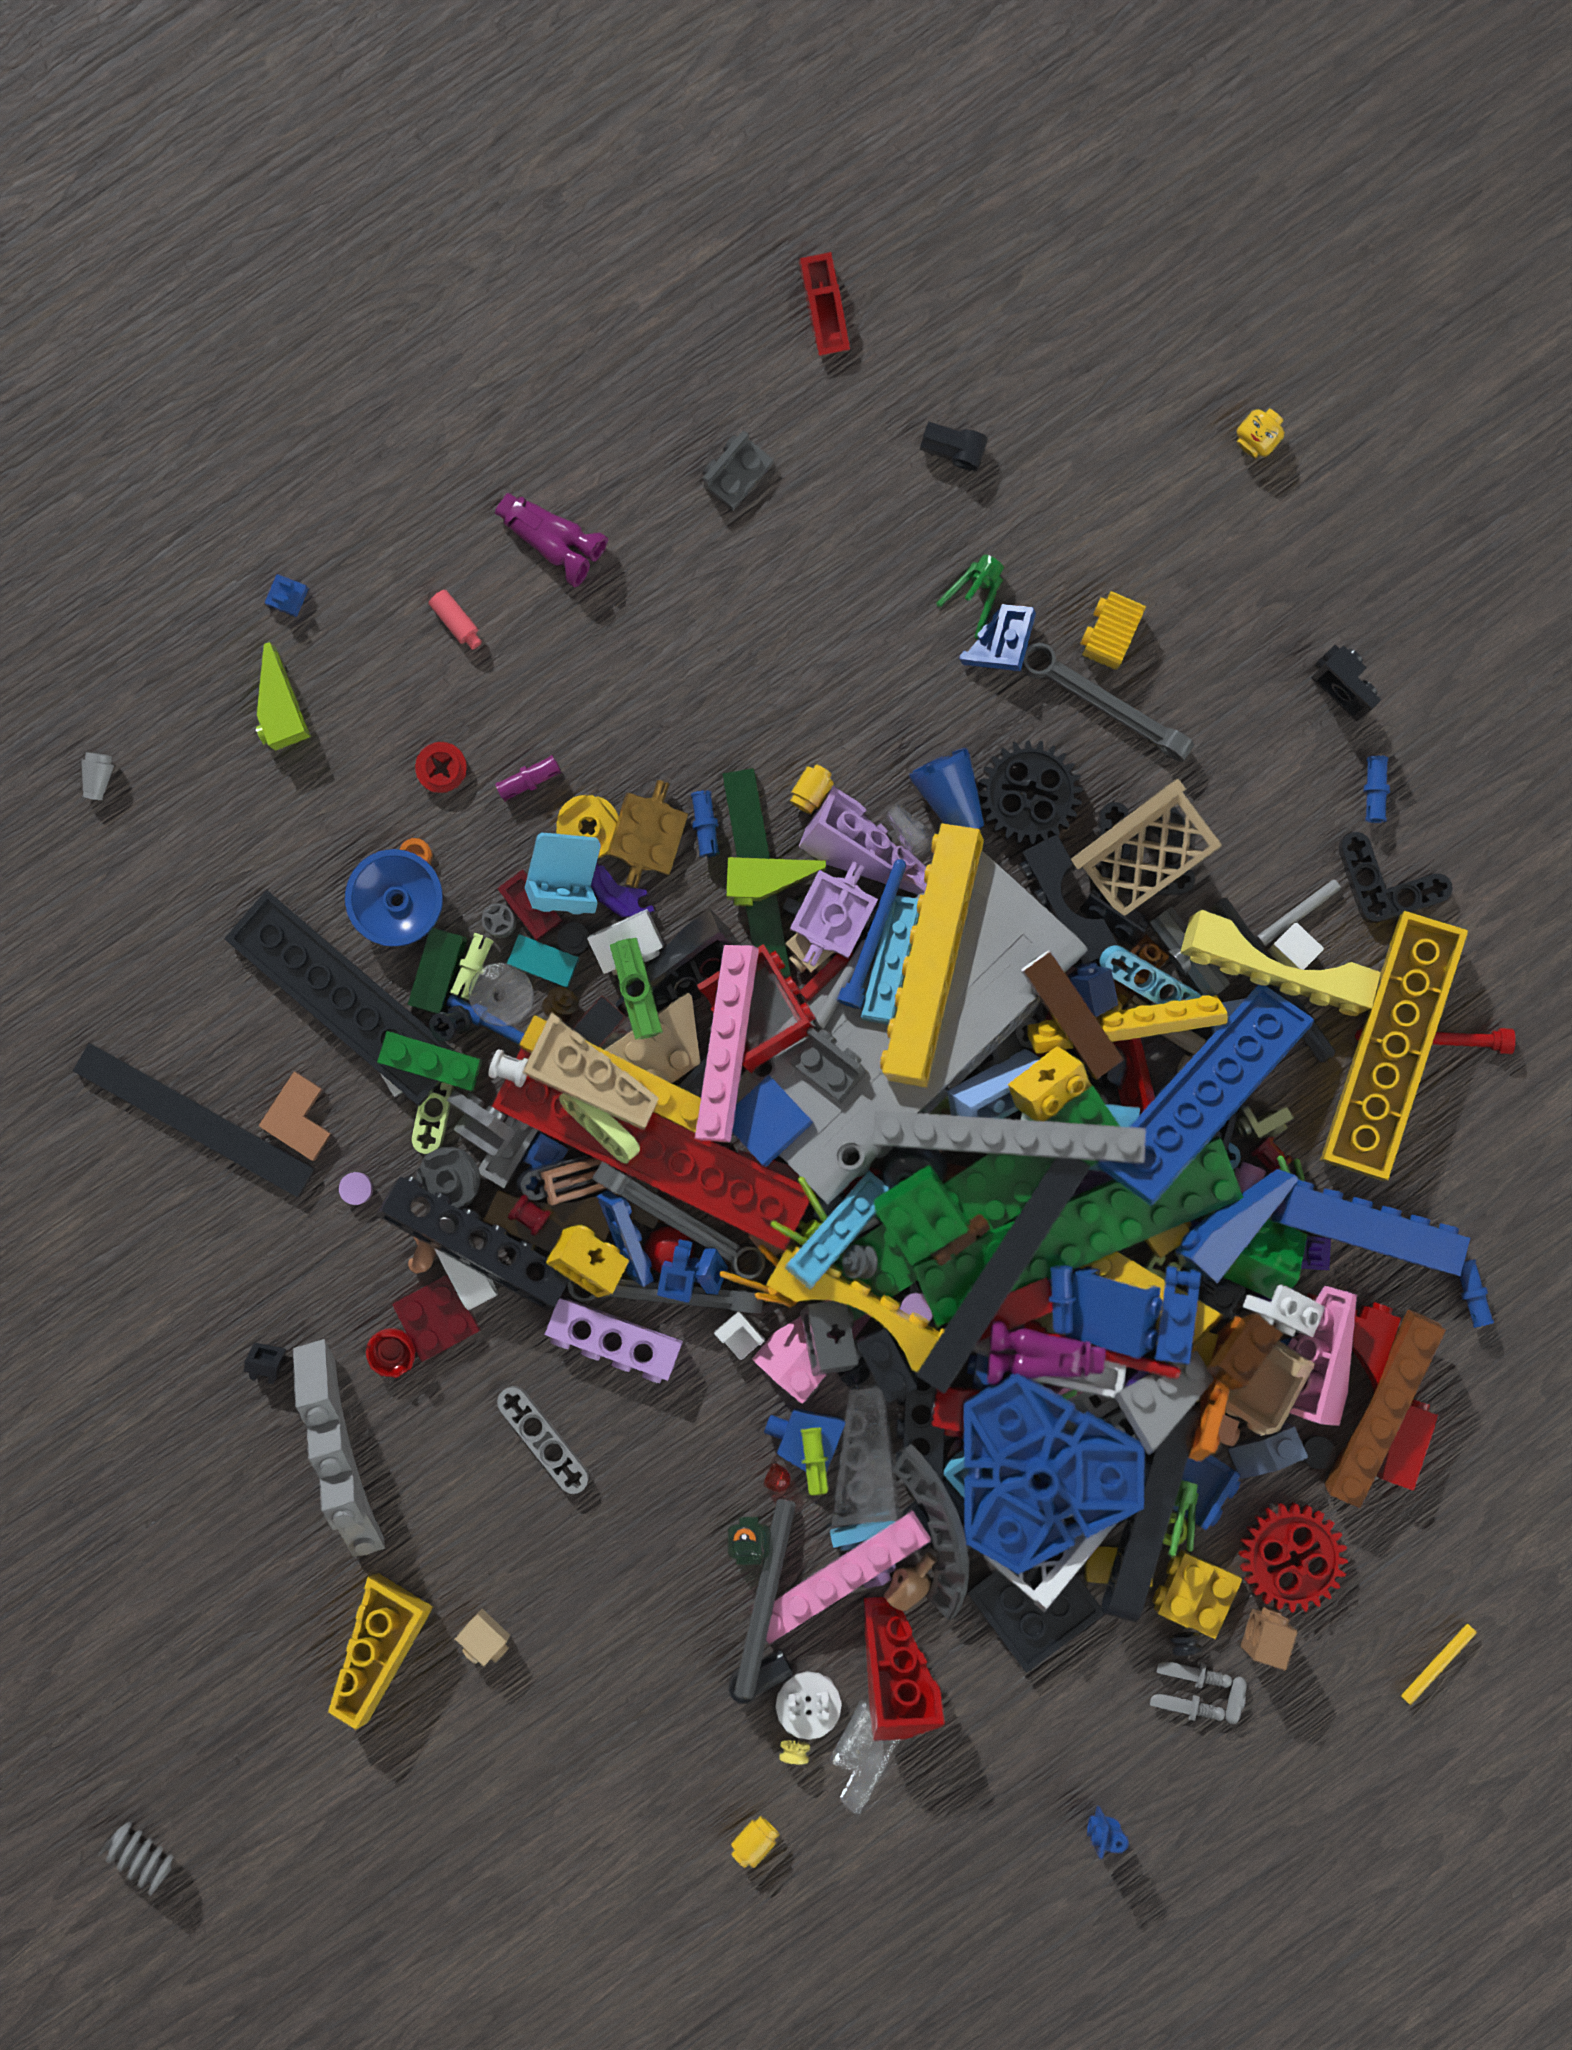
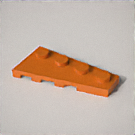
[1188,1316,1242,1462]

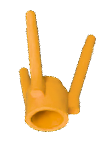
[719,1245,799,1308]

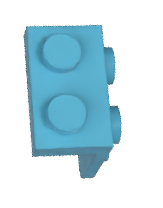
[525,833,601,914]

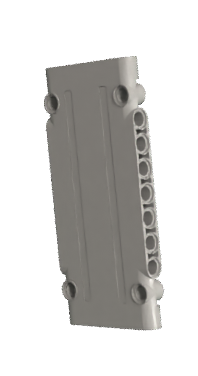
[736,851,1088,1204]

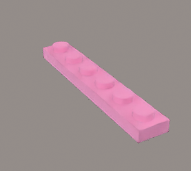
[695,945,759,1142]
[766,1511,931,1644]

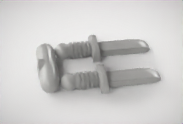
[1150,1662,1247,1724]

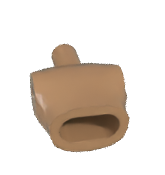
[884,1552,937,1611]

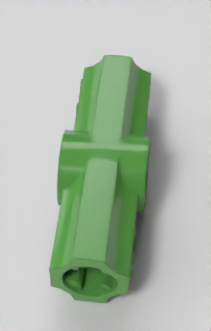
[610,937,663,1041]

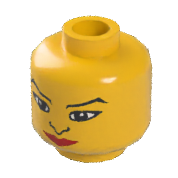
[1236,408,1285,458]

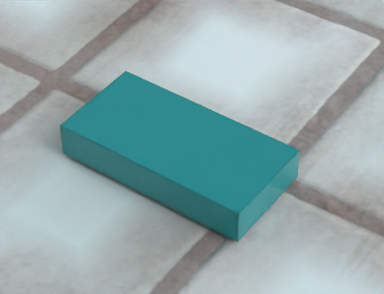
[507,934,580,988]

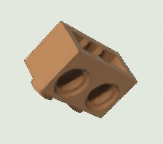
[1241,1607,1297,1670]

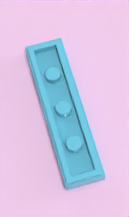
[861,895,920,1025]
[785,1171,889,1289]

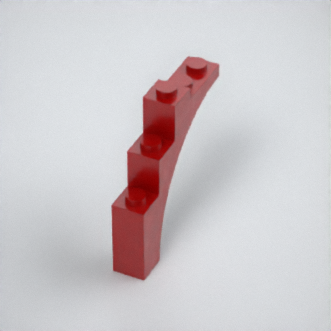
[1307,1293,1439,1491]

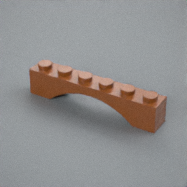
[1324,1309,1446,1508]

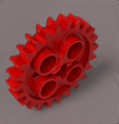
[1238,1502,1348,1613]

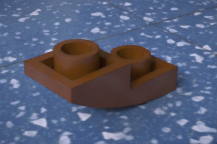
[1113,935,1169,1006]

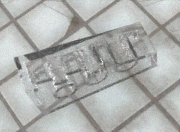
[831,1384,900,1526]

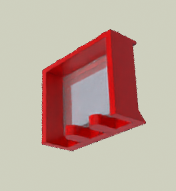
[697,944,816,1074]

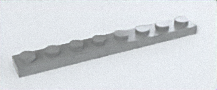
[873,1111,1146,1164]

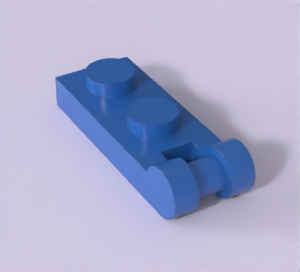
[1156,1266,1201,1365]

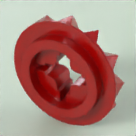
[415,742,467,794]

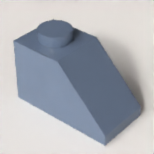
[1227,1423,1308,1479]

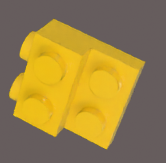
[1153,1549,1242,1639]

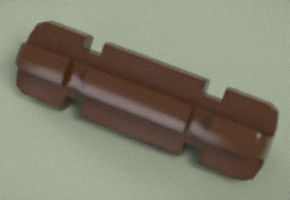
[931,1214,990,1266]

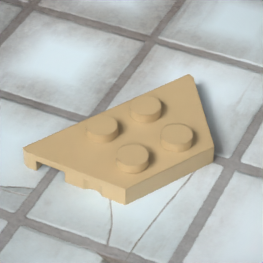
[605,992,700,1083]

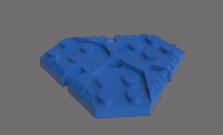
[964,1374,1144,1575]

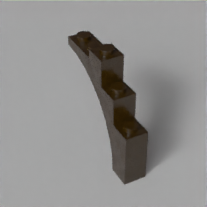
[483,1177,669,1253]

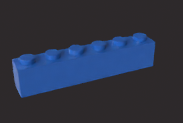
[1271,1180,1470,1276]

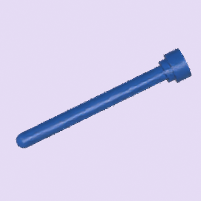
[837,859,906,1010]

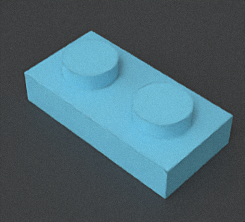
[830,1515,895,1551]

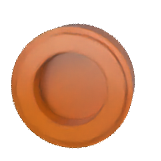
[399,838,432,864]

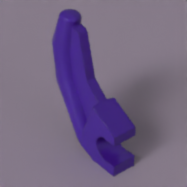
[591,863,655,918]

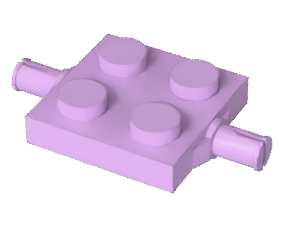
[790,862,878,967]

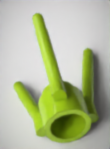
[771,1176,828,1245]

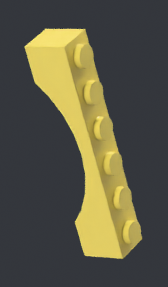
[1180,910,1381,1016]

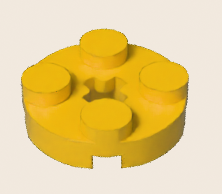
[556,795,619,858]

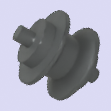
[842,1245,877,1279]

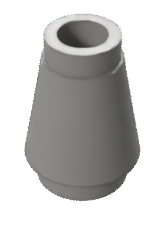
[81,752,114,800]

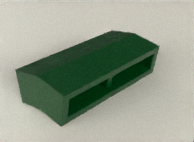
[408,928,468,1014]

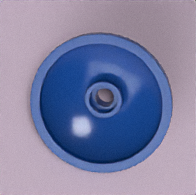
[345,849,443,947]

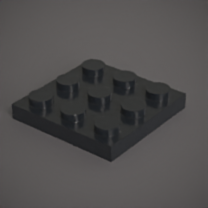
[966,1553,1104,1673]

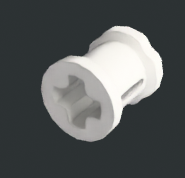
[489,1049,529,1087]

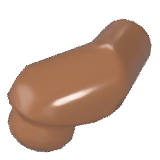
[408,1237,436,1274]

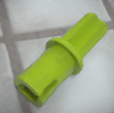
[800,1427,828,1495]

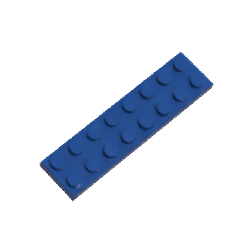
[1098,984,1314,1206]

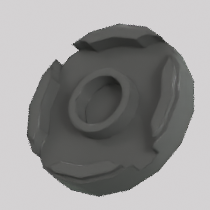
[416,1147,481,1209]

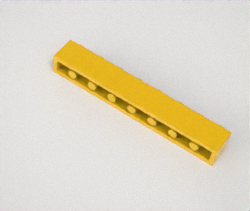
[880,823,984,1088]

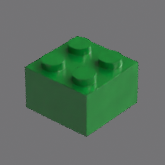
[874,1165,969,1265]
[1223,1217,1307,1299]

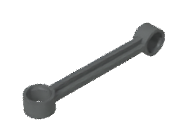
[1022,643,1194,762]
[592,1161,765,1279]
[568,1278,763,1313]

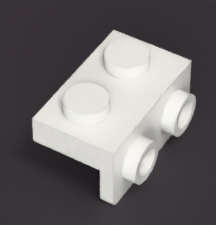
[1243,1285,1325,1337]

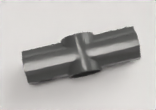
[1149,906,1230,996]

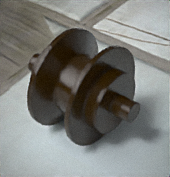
[542,987,578,1023]

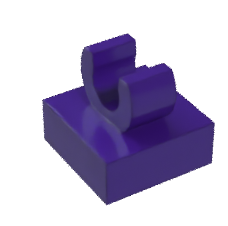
[1301,1236,1331,1270]

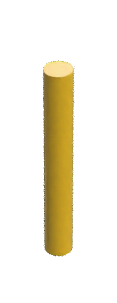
[1401,1624,1477,1705]

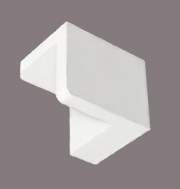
[1268,923,1324,970]
[714,1311,765,1360]

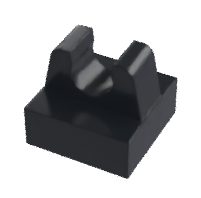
[244,1342,286,1384]

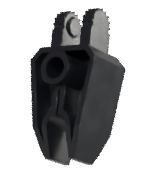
[1182,1276,1254,1323]

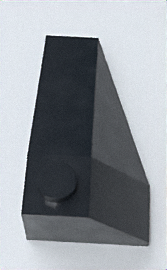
[615,908,740,1018]

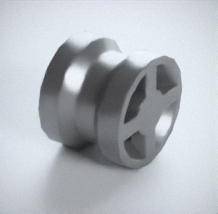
[482,903,517,938]

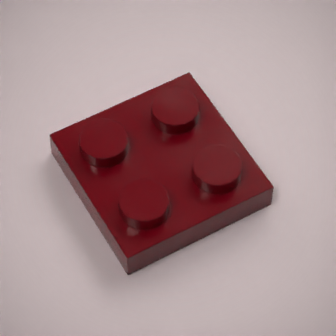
[392,1275,481,1362]

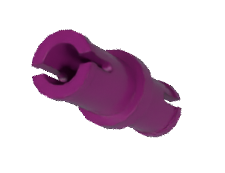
[495,755,562,802]

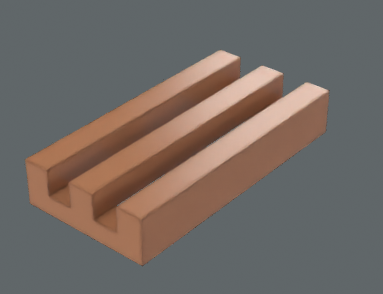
[541,1157,608,1205]

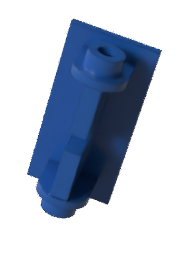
[1087,1806,1128,1859]

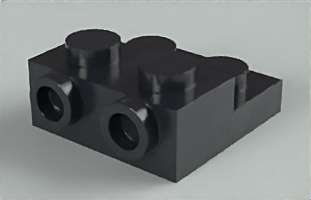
[1311,644,1382,721]

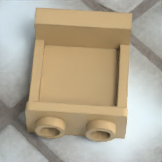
[1225,1340,1315,1435]

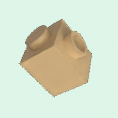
[785,933,835,975]
[455,1609,510,1666]

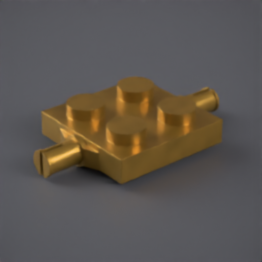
[607,780,688,888]

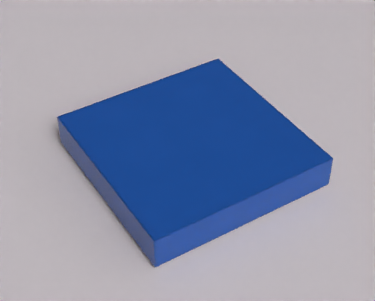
[732,1075,814,1168]

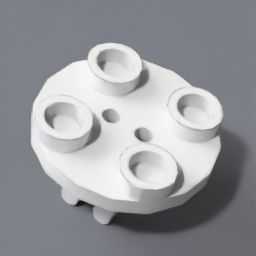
[776,1671,841,1740]

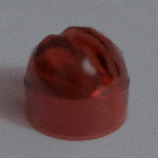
[763,1463,791,1492]

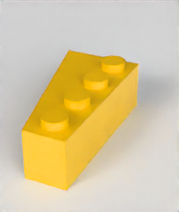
[1080,1251,1224,1348]

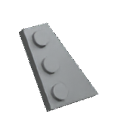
[1114,1351,1214,1455]

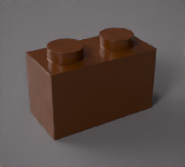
[1206,1313,1283,1391]

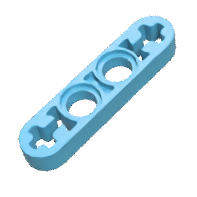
[1100,946,1201,1004]

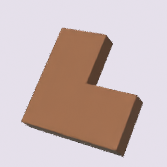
[259,1072,332,1161]

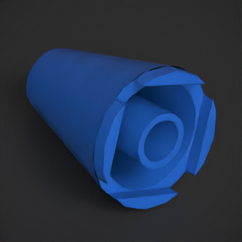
[908,747,984,829]

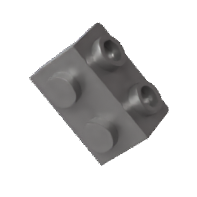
[447,1090,516,1158]

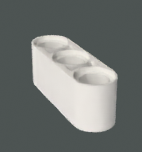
[434,1217,498,1310]

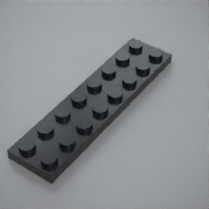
[224,890,457,1106]

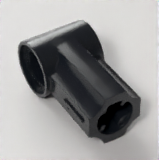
[920,422,988,471]
[728,1648,794,1704]

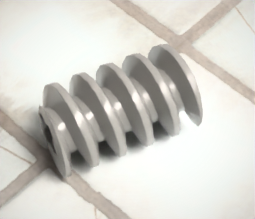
[98,1822,174,1896]

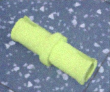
[449,933,494,1001]

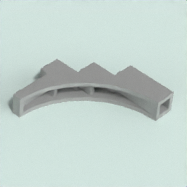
[293,1339,385,1558]

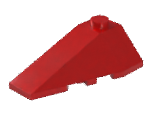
[863,1597,944,1741]

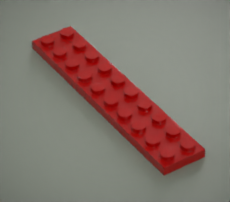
[492,1049,815,1251]

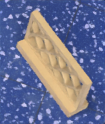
[1071,779,1222,916]

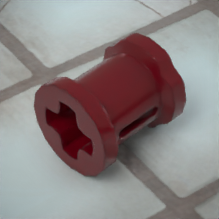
[1249,1136,1293,1175]
[508,1194,552,1237]

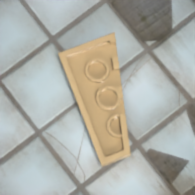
[523,1013,659,1130]

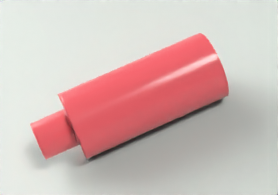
[428,589,482,650]

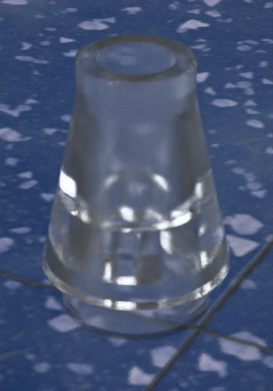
[885,804,931,853]

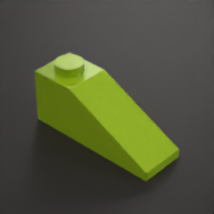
[256,642,311,751]
[727,857,826,906]

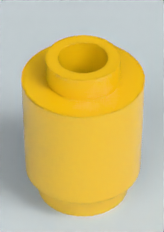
[789,764,834,815]
[731,1816,780,1868]

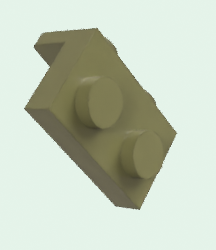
[1234,1106,1294,1139]

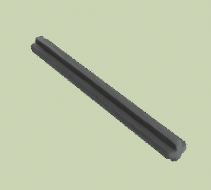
[734,1499,796,1699]

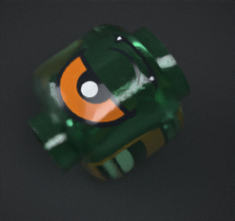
[728,1517,770,1565]

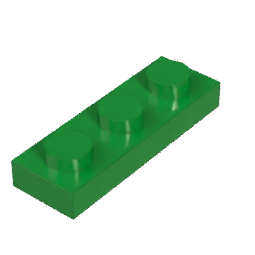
[377,1031,482,1091]

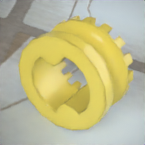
[780,1740,810,1764]

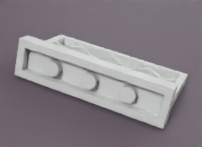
[983,1514,1118,1612]

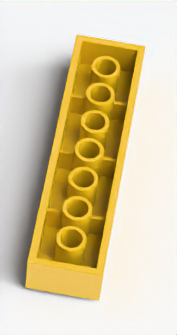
[1320,911,1469,1181]

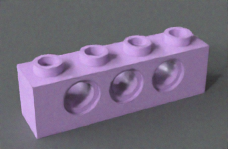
[545,1296,683,1383]

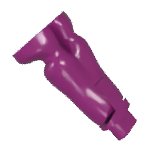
[495,493,608,588]
[987,1321,1105,1384]

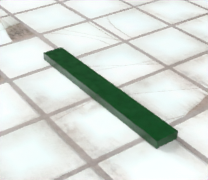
[722,768,794,1027]

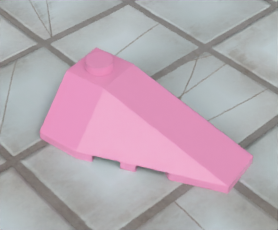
[1288,1286,1357,1426]

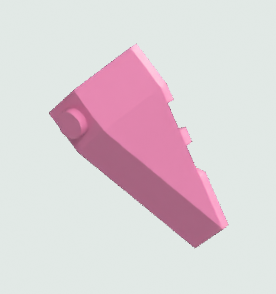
[752,1300,872,1404]

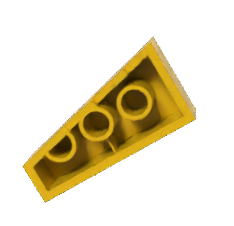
[328,1573,433,1730]

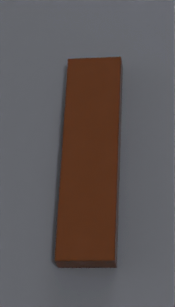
[1021,951,1123,1079]

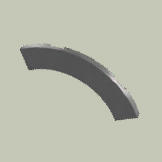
[893,1444,969,1621]

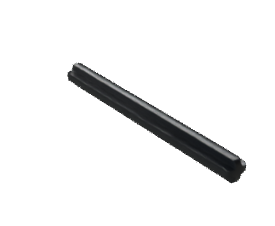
[1211,897,1336,1062]

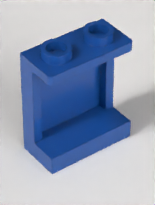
[1065,1266,1162,1358]
[1173,1455,1241,1530]

